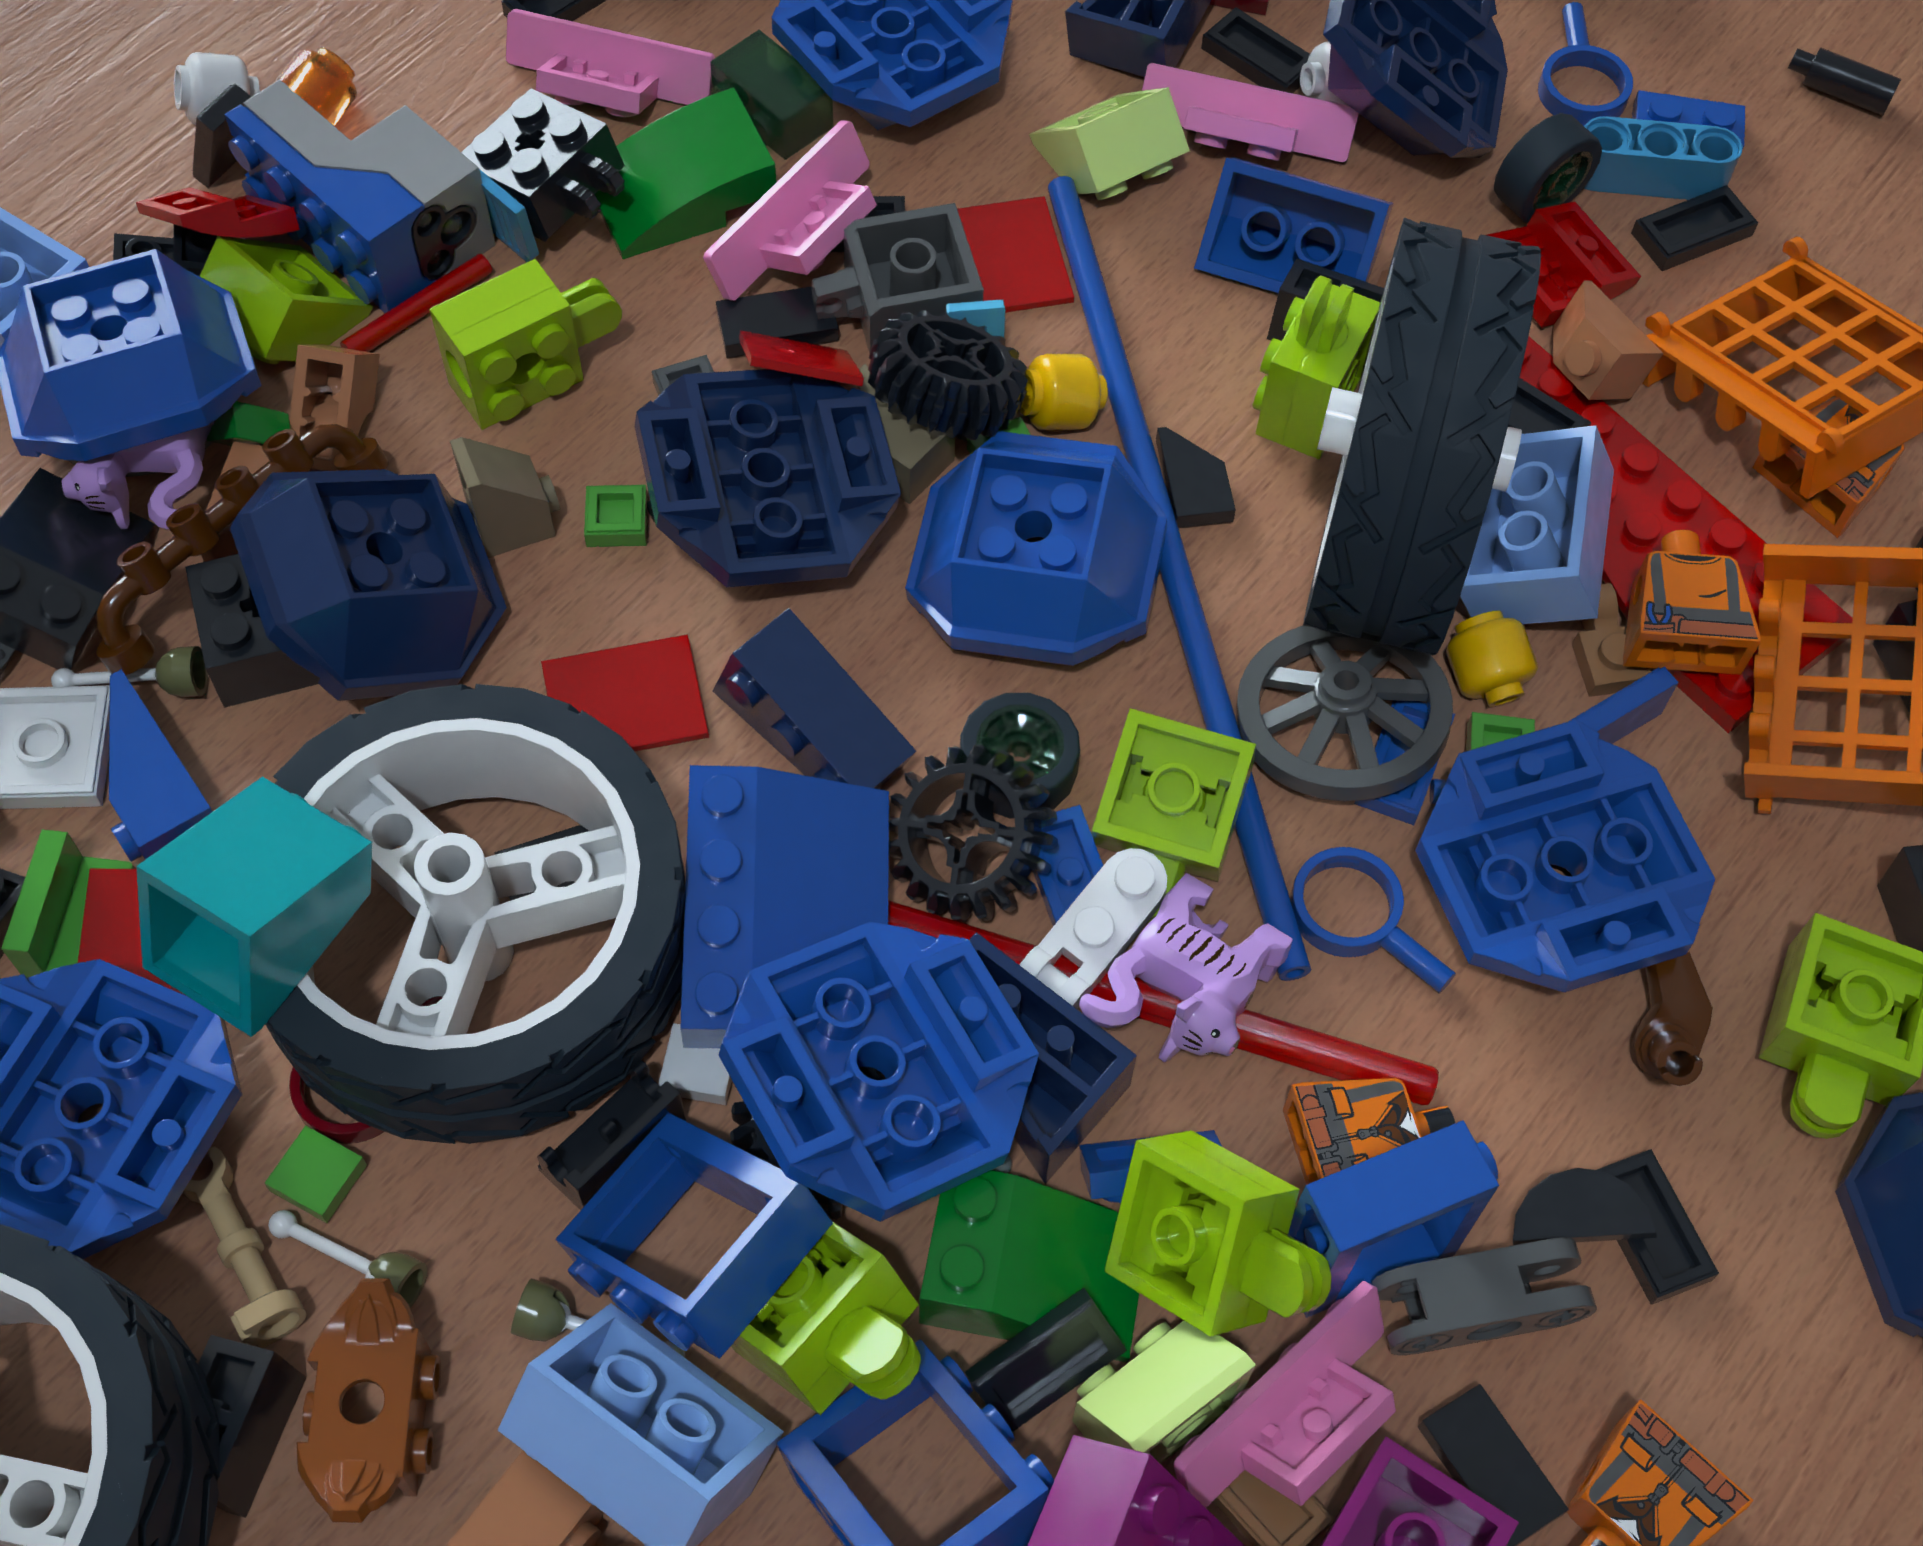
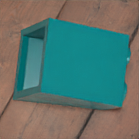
[136,776,372,1037]

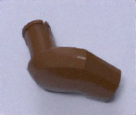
[1633,952,1713,1086]

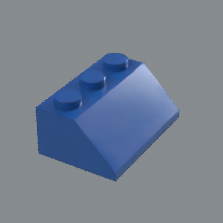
[1194,158,1394,293]

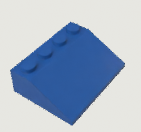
[680,765,889,1048]

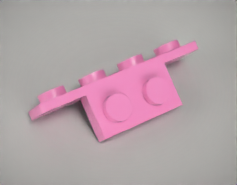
[506,9,715,117]
[1142,63,1359,162]
[703,120,877,301]
[1174,1281,1396,1508]

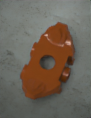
[297,1278,441,1523]

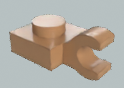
[1572,583,1652,697]

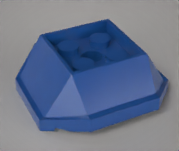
[771,0,1013,130]
[0,249,262,461]
[905,431,1167,666]
[1415,719,1715,992]
[718,921,1039,1222]
[0,959,242,1259]

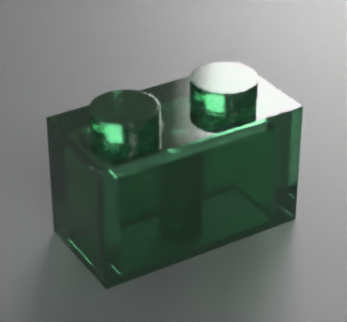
[710,30,833,160]

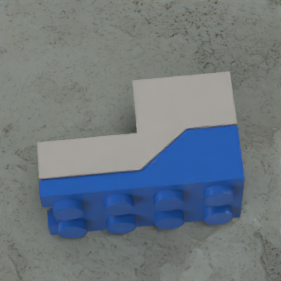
[225,79,495,313]

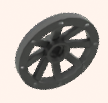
[1237,625,1453,801]

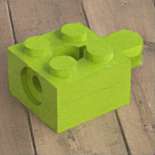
[430,259,622,430]
[1253,275,1380,460]
[1092,708,1256,923]
[1758,913,1923,1139]
[1105,1130,1332,1337]
[731,1222,921,1416]

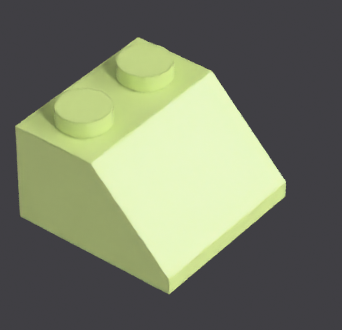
[1029,87,1190,200]
[1072,1321,1256,1464]

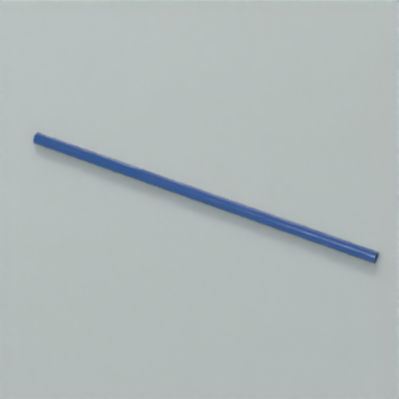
[1048,176,1311,981]

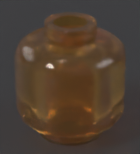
[275,47,357,126]

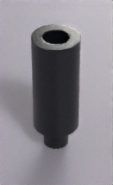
[1788,47,1901,116]

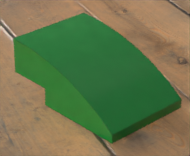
[595,87,776,260]

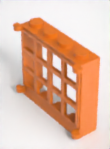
[1642,236,1923,499]
[1744,544,1923,814]

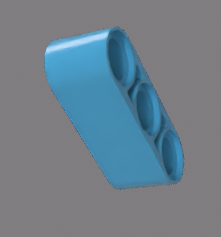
[1584,116,1743,200]

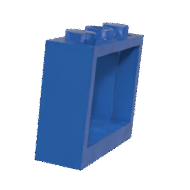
[555,1112,833,1359]
[1288,1120,1499,1318]
[776,1339,1054,1546]

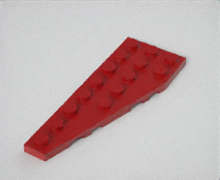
[1519,336,1853,734]

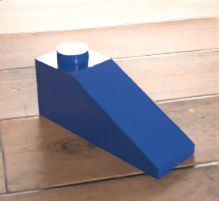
[109,669,213,862]

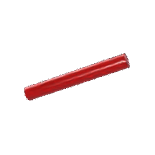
[340,253,492,352]

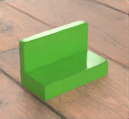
[1,829,134,977]

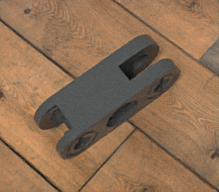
[1372,1237,1597,1355]

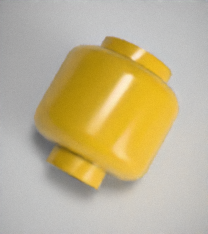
[1020,354,1108,430]
[1446,610,1538,707]

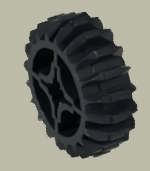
[868,310,1028,440]
[888,745,1058,922]

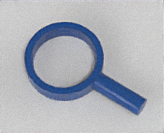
[1538,2,1633,126]
[1290,847,1456,993]

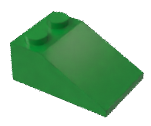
[919,1170,1139,1363]

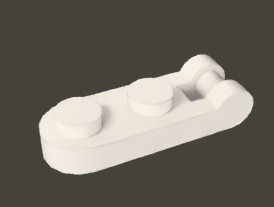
[1020,848,1167,1009]

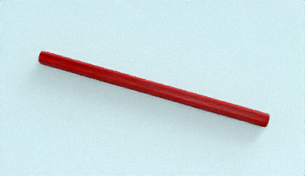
[888,900,1439,1105]

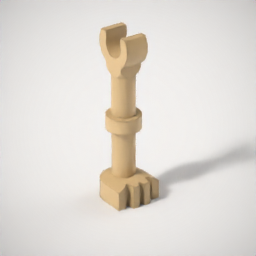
[183,1146,306,1349]

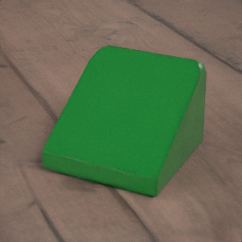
[207,401,290,447]

